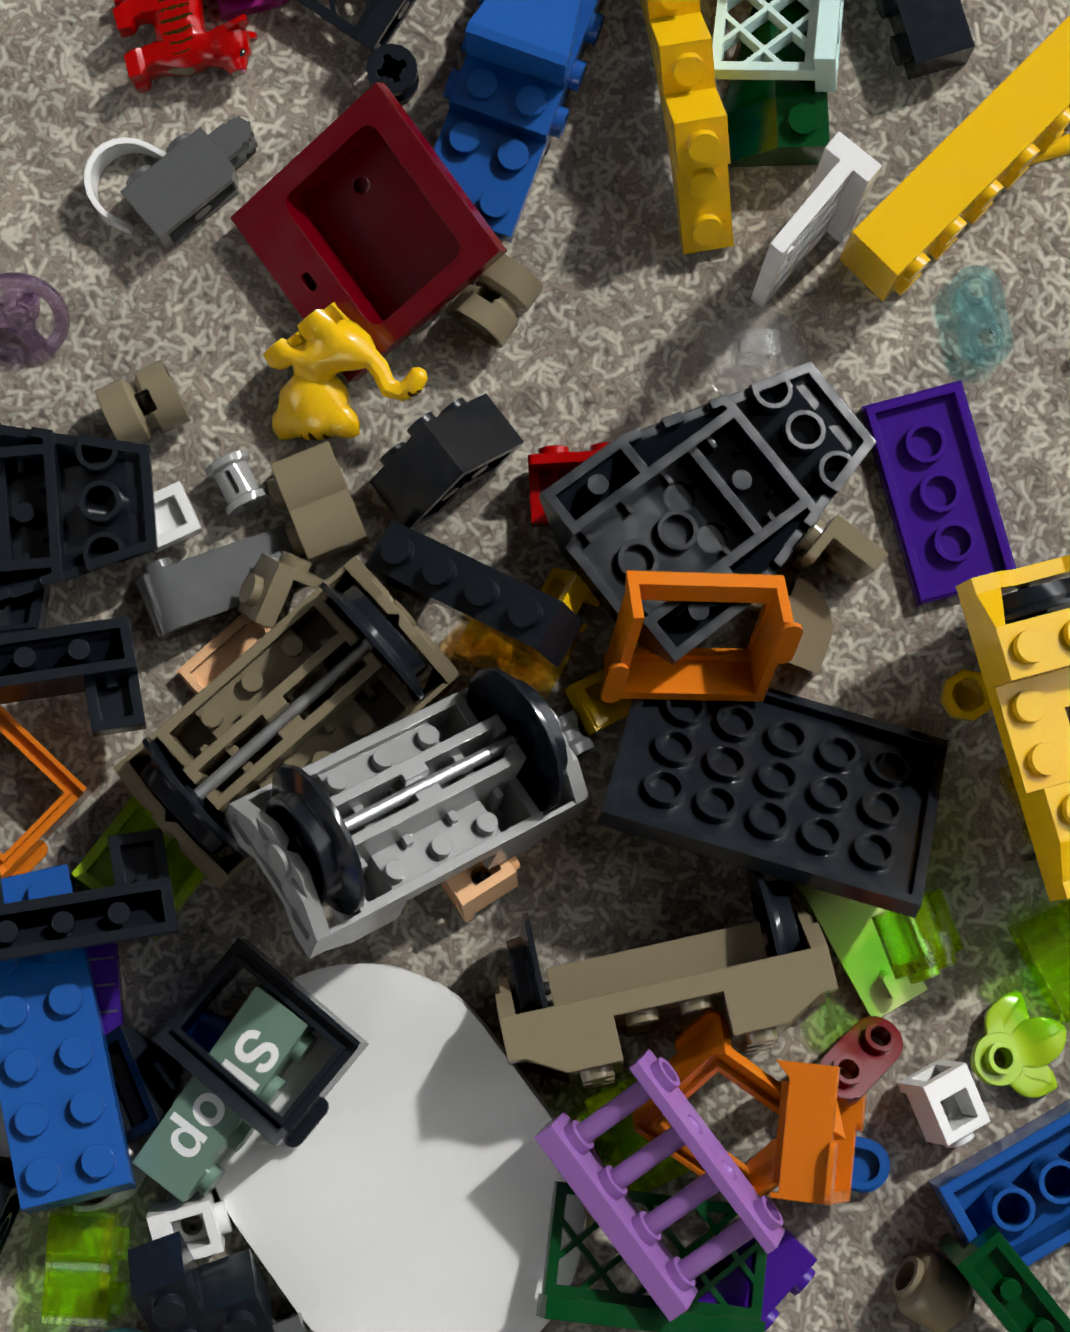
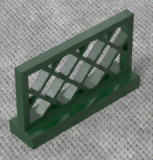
[536,1181,767,1332]

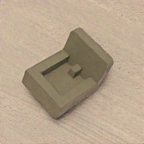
[237,551,324,628]

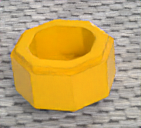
[940,669,991,722]

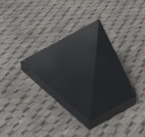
[105,1024,183,1145]

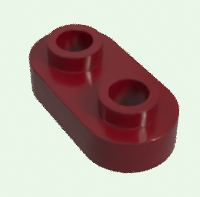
[819,1016,903,1107]

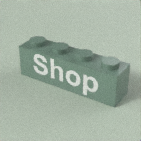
[132,984,318,1202]

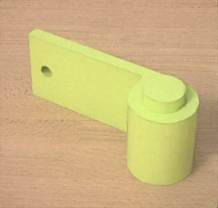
[793,882,928,1017]

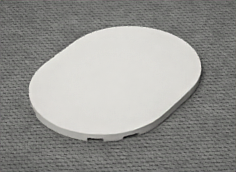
[215,963,587,1332]

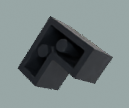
[369,393,524,529]
[127,1231,274,1332]

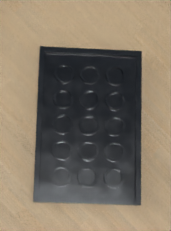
[597,688,949,918]

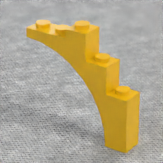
[640,0,734,254]

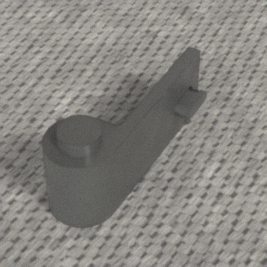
[135,525,306,641]

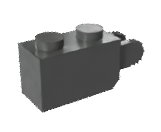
[120,116,258,251]

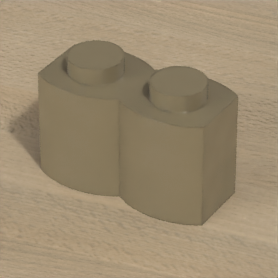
[266,441,370,566]

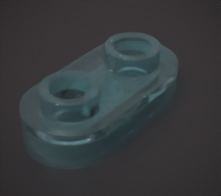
[948,265,1013,369]

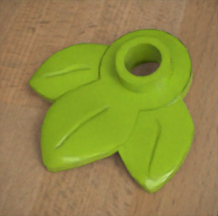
[971,991,1067,1098]

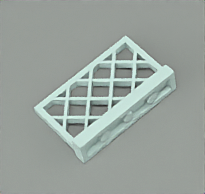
[712,0,844,92]

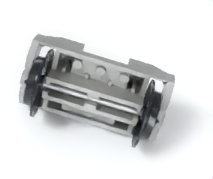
[223,667,590,959]

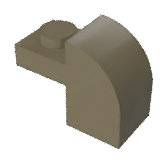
[745,577,832,679]

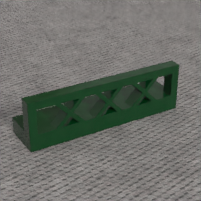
[938,1225,1070,1332]

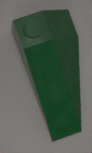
[723,0,830,167]

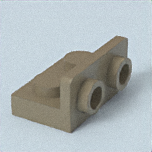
[790,514,889,581]

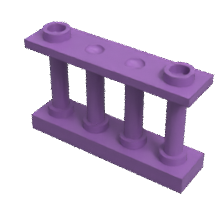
[534,1049,785,1322]

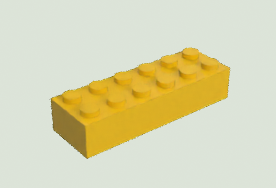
[839,15,1070,301]

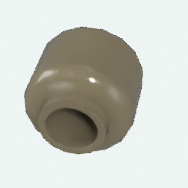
[892,1251,975,1332]

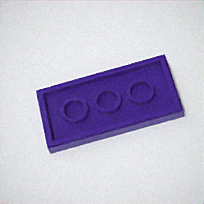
[860,380,1016,606]

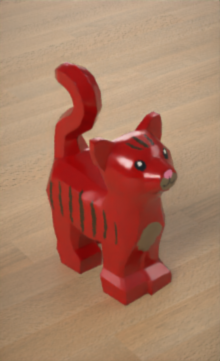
[112,0,258,93]

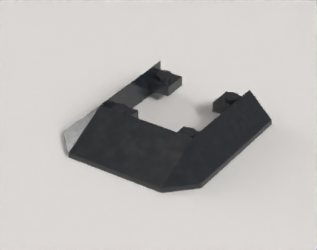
[0,616,179,962]

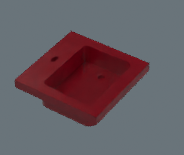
[230,82,507,382]

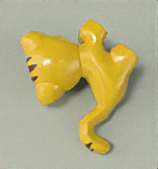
[262,302,428,441]

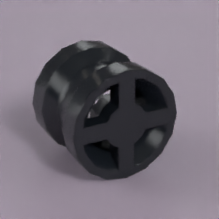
[366,43,419,105]

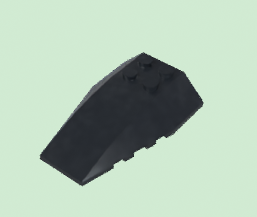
[539,361,877,665]
[0,422,158,603]

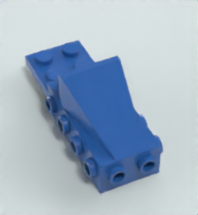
[434,0,605,243]

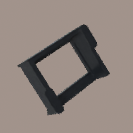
[152,938,369,1147]

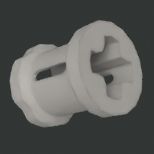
[205,449,270,517]

